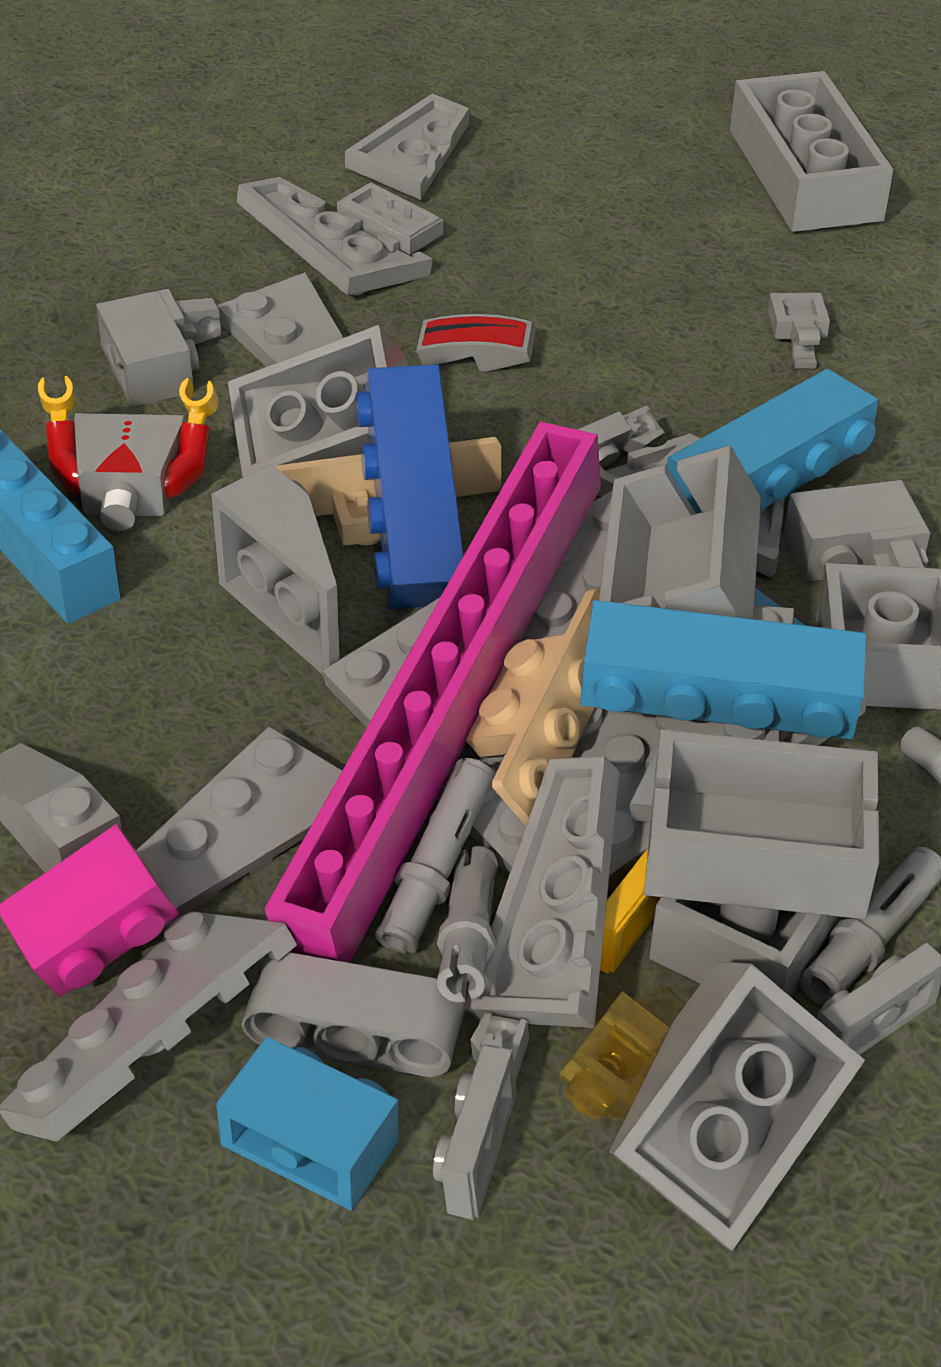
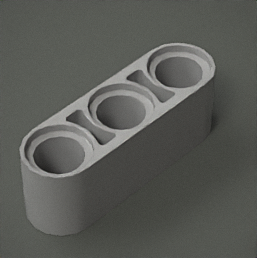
[241,952,466,1077]

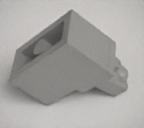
[96,289,221,407]
[783,480,930,582]

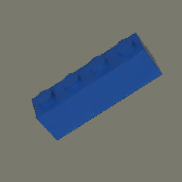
[355,365,463,610]

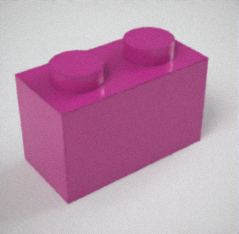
[0,824,180,997]

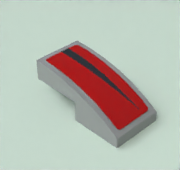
[416,314,536,372]

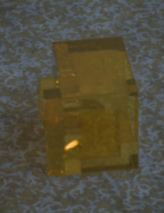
[557,991,670,1121]

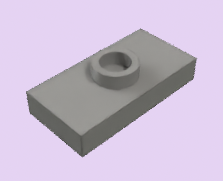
[337,182,444,255]

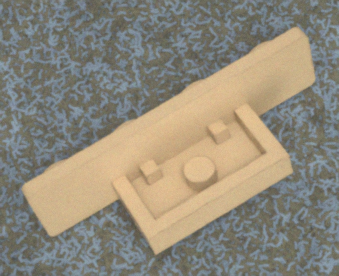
[275,437,501,546]
[466,588,600,826]

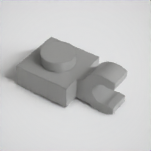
[768,293,830,369]

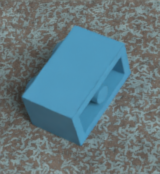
[216,1036,399,1211]

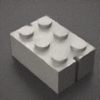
[599,445,761,619]
[644,729,879,919]

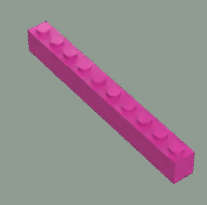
[264,421,601,963]

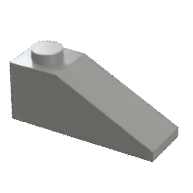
[0,743,122,873]

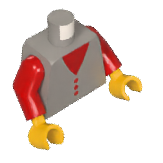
[38,376,219,531]

